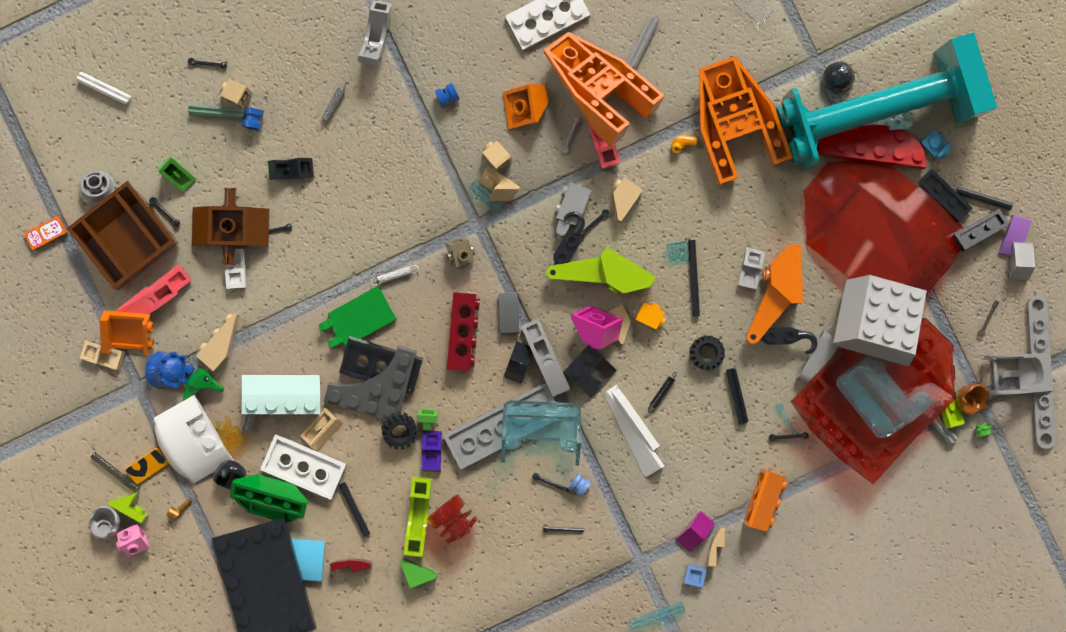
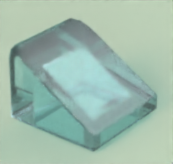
[667,240,689,263]

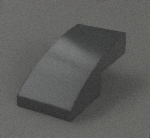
[498,292,520,335]

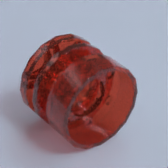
[427,494,478,545]

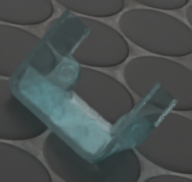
[501,400,581,466]

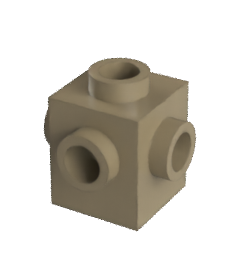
[445,238,475,269]

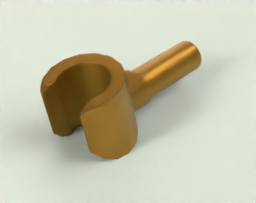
[166,498,192,519]

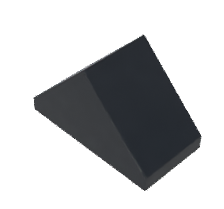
[503,341,533,383]

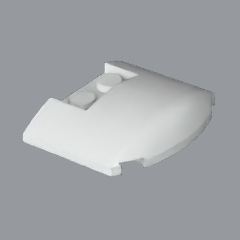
[154,395,234,483]

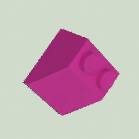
[571,305,623,350]

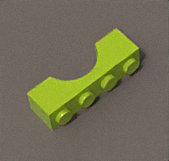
[403,476,433,557]

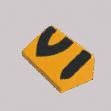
[124,447,169,485]

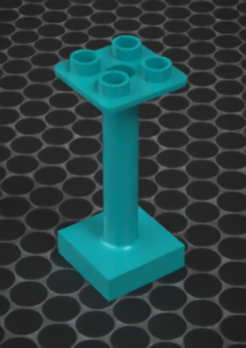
[776,32,998,170]

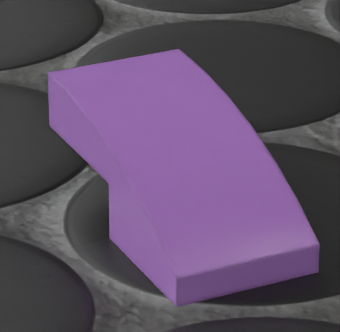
[999,215,1032,257]

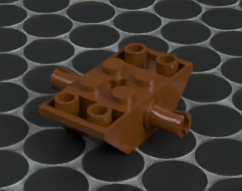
[192,188,270,265]

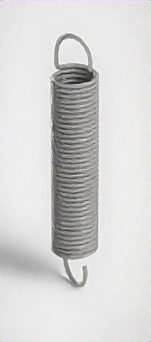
[320,83,346,126]

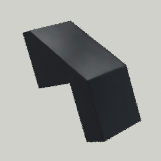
[268,158,314,180]

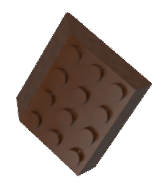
[66,181,179,290]

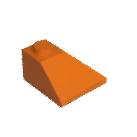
[503,84,548,130]

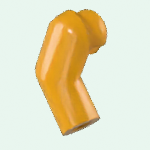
[671,135,698,153]

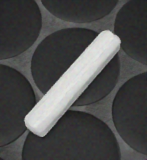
[77,72,131,105]

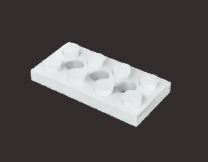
[505,0,590,51]
[260,434,346,500]

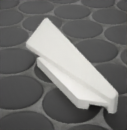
[604,385,664,477]

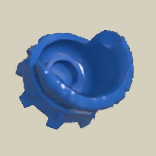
[145,351,195,389]

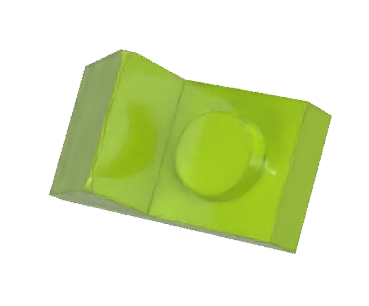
[108,492,149,523]

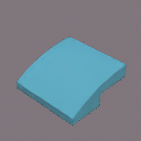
[292,539,325,582]

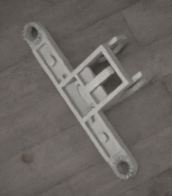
[984,296,1056,449]

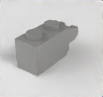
[554,182,592,237]

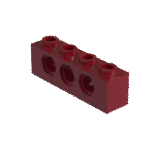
[447,292,480,371]

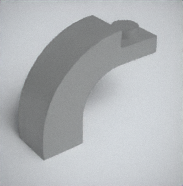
[358,0,392,66]

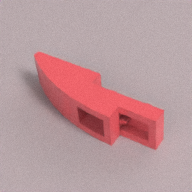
[116,264,191,314]

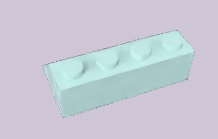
[242,375,320,414]

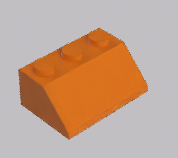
[743,468,787,532]

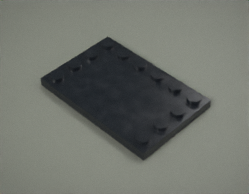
[212,517,317,632]

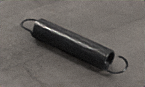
[648,372,677,413]

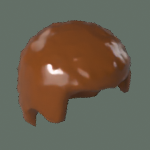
[956,384,990,415]

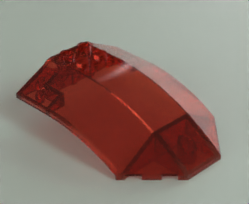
[803,160,964,295]
[790,318,957,484]

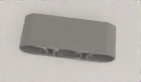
[797,330,838,388]

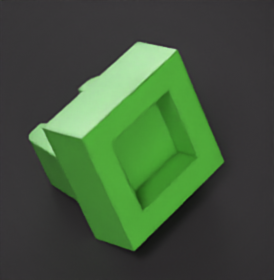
[417,408,438,431]

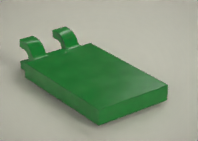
[318,286,397,348]

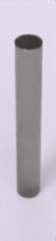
[90,452,140,493]

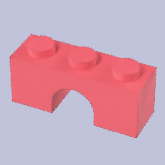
[585,118,621,170]

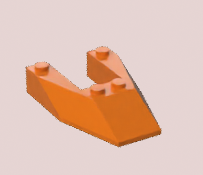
[543,32,665,147]
[699,56,793,186]

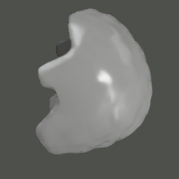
[89,506,120,540]

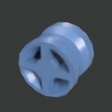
[568,473,591,497]

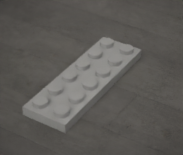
[443,383,563,470]

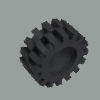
[690,336,725,370]
[381,412,418,450]

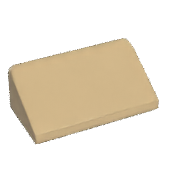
[300,408,342,451]

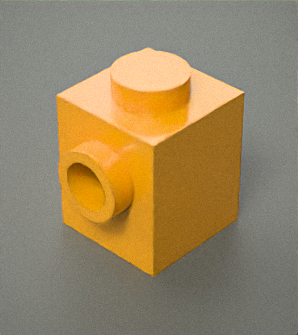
[635,302,666,330]

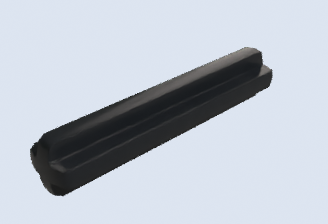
[726,368,749,424]

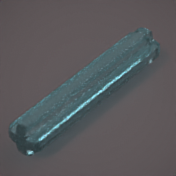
[629,602,685,630]

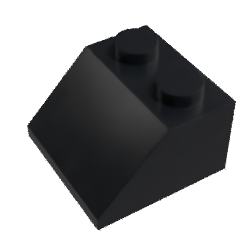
[563,345,616,398]

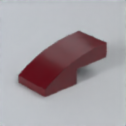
[330,558,373,573]

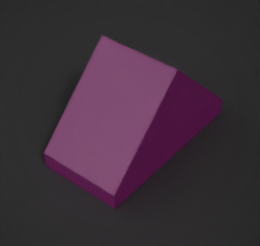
[675,511,715,552]

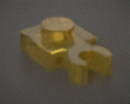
[215,416,246,452]

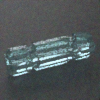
[469,181,502,212]

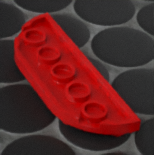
[817,123,926,170]

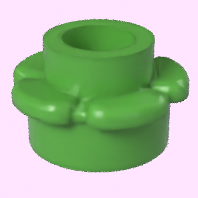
[974,423,992,437]

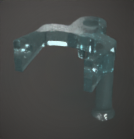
[867,112,915,130]

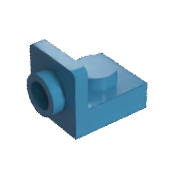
[920,130,953,160]

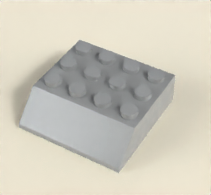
[833,275,926,366]

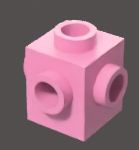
[116,524,149,558]

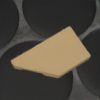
[608,305,631,345]

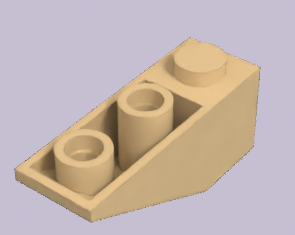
[196,313,239,371]

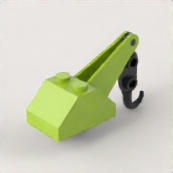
[546,211,656,295]

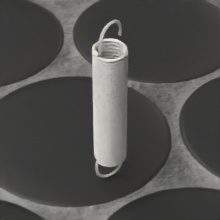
[371,265,419,286]

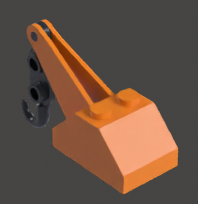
[745,244,817,354]

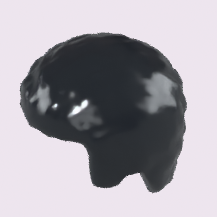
[822,61,855,92]
[213,460,246,489]

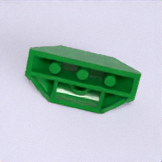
[230,474,308,522]

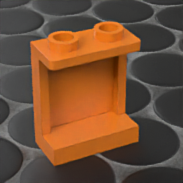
[99,310,154,356]

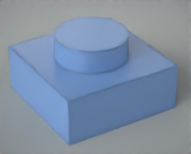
[683,564,707,588]

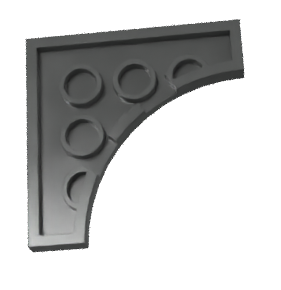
[324,346,417,419]

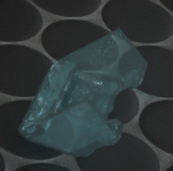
[837,354,935,438]

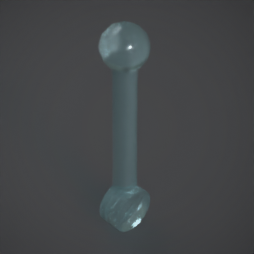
[775,403,799,435]

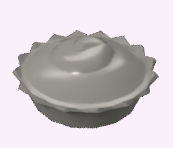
[78,170,115,204]

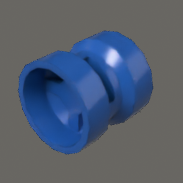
[435,83,460,108]
[242,107,264,130]

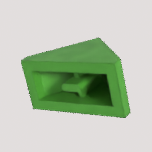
[157,156,196,192]
[400,557,438,588]

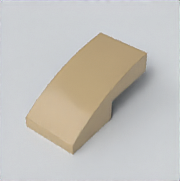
[80,340,125,370]
[707,526,725,566]

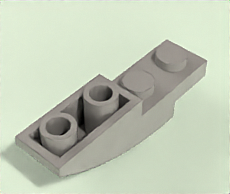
[521,318,571,397]

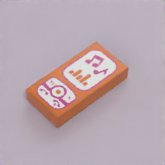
[24,216,68,250]

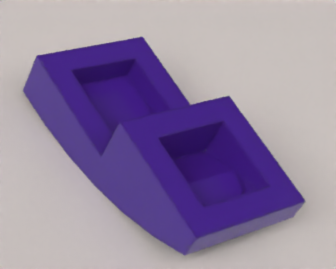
[421,431,442,472]

